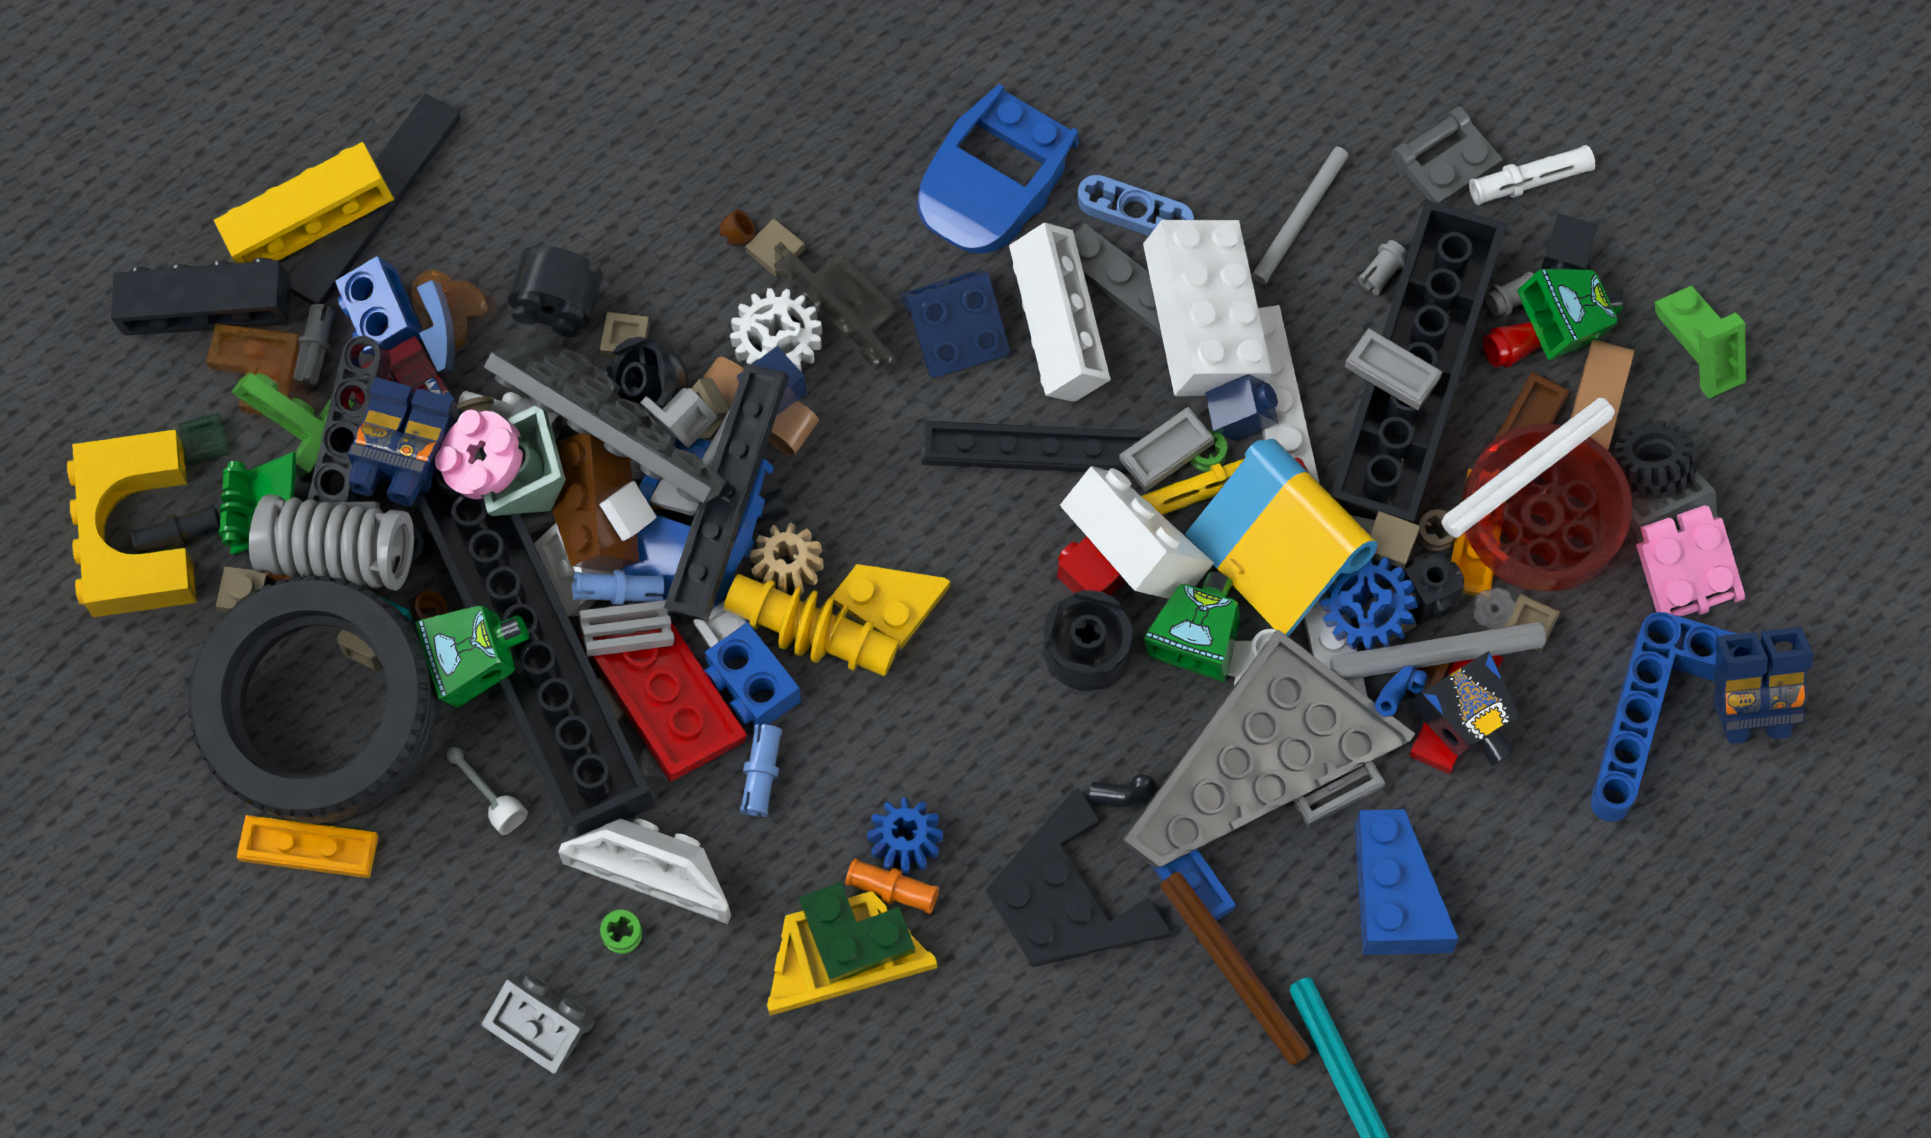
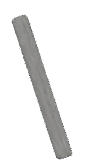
[1330,622,1546,680]

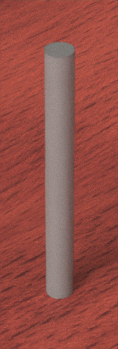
[1251,147,1349,285]

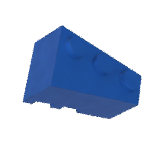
[1355,809,1459,955]

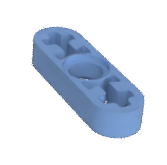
[1078,175,1194,236]

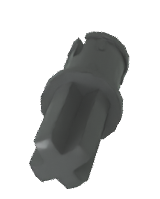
[293,304,336,387]

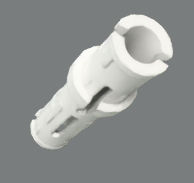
[1469,145,1595,205]

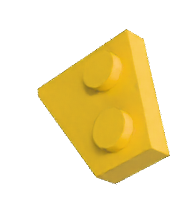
[831,564,951,650]

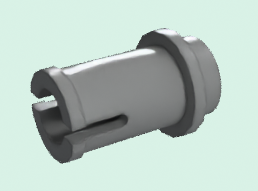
[1358,240,1408,295]
[1485,272,1534,317]

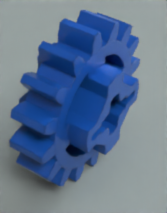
[1320,558,1418,650]

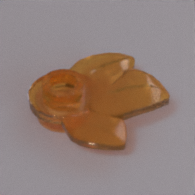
[412,270,489,348]

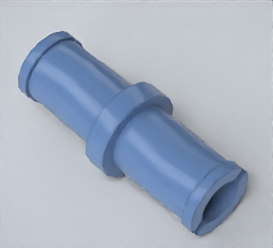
[572,570,664,605]
[740,724,782,817]

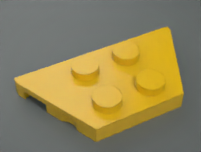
[767,891,937,1016]

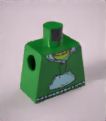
[1517,269,1623,361]
[1144,572,1240,683]
[415,606,529,708]

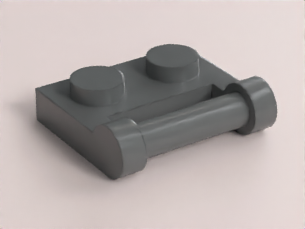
[1391,106,1503,205]

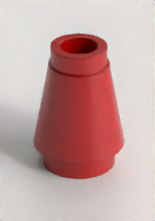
[1483,322,1541,368]

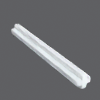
[1441,398,1615,537]

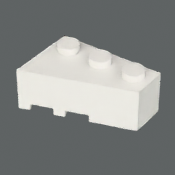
[1060,466,1214,599]

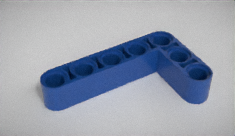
[1591,612,1748,822]

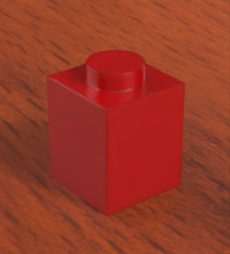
[1057,536,1125,596]

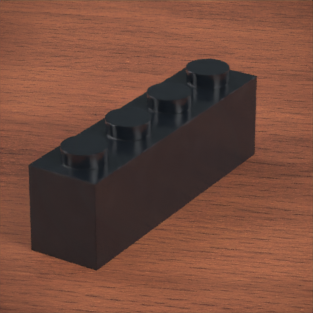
[111,258,290,335]

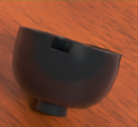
[604,337,688,418]

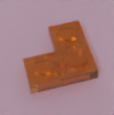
[206,323,299,415]

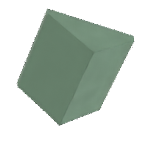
[475,405,566,516]

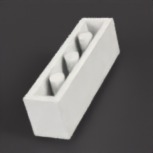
[1009,223,1110,402]

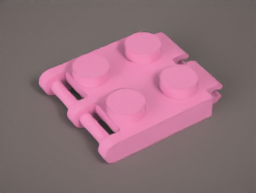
[1636,505,1745,617]

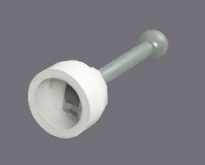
[446,746,528,835]

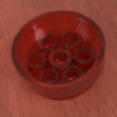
[1461,424,1632,591]

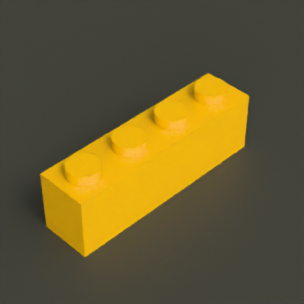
[214,142,394,263]

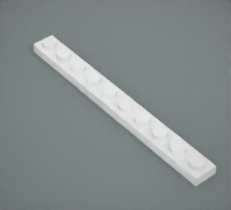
[1258,305,1367,696]

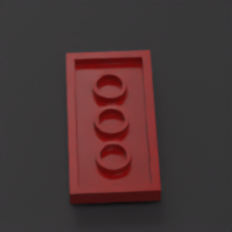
[579,602,747,782]

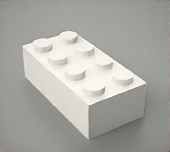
[1143,220,1272,396]

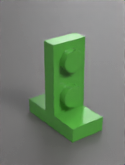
[1655,286,1746,399]
[231,372,354,478]

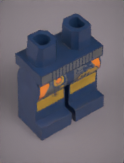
[348,377,459,507]
[1714,627,1814,744]

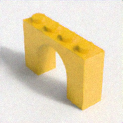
[67,430,197,618]

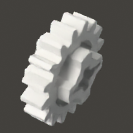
[730,288,822,372]

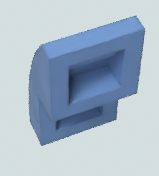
[417,280,455,374]

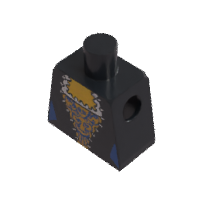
[1410,651,1518,766]

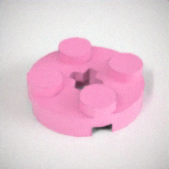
[435,410,523,499]

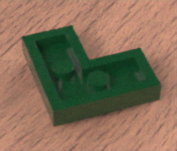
[799,882,915,984]

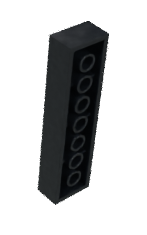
[1331,200,1507,524]

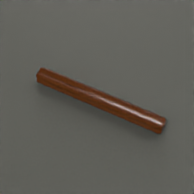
[1161,872,1311,1065]

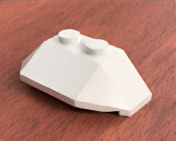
[558,818,731,924]

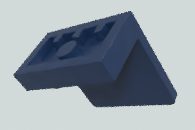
[900,269,1010,378]

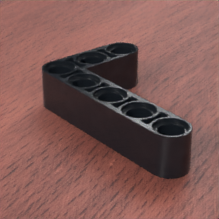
[307,336,434,565]

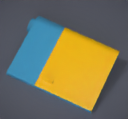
[1185,438,1377,637]

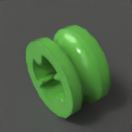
[1190,429,1227,472]
[600,910,642,954]

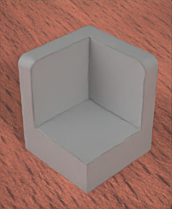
[640,388,718,448]

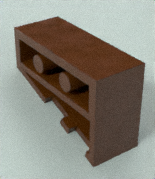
[552,433,639,572]

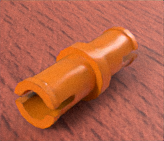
[845,858,939,914]

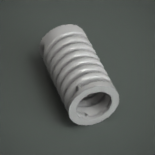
[249,494,414,591]

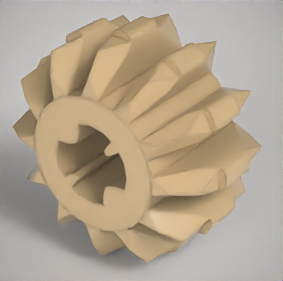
[750,522,824,596]

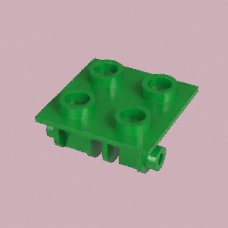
[219,452,296,555]

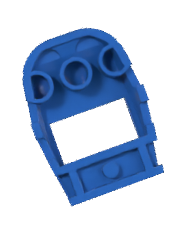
[917,84,1079,253]
[622,438,774,616]

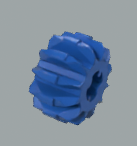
[867,796,943,875]

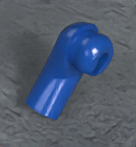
[1375,665,1428,717]

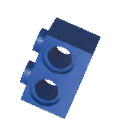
[335,256,423,357]
[704,622,801,726]

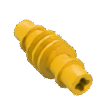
[723,574,900,677]

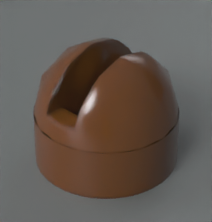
[719,209,756,247]
[410,591,448,625]

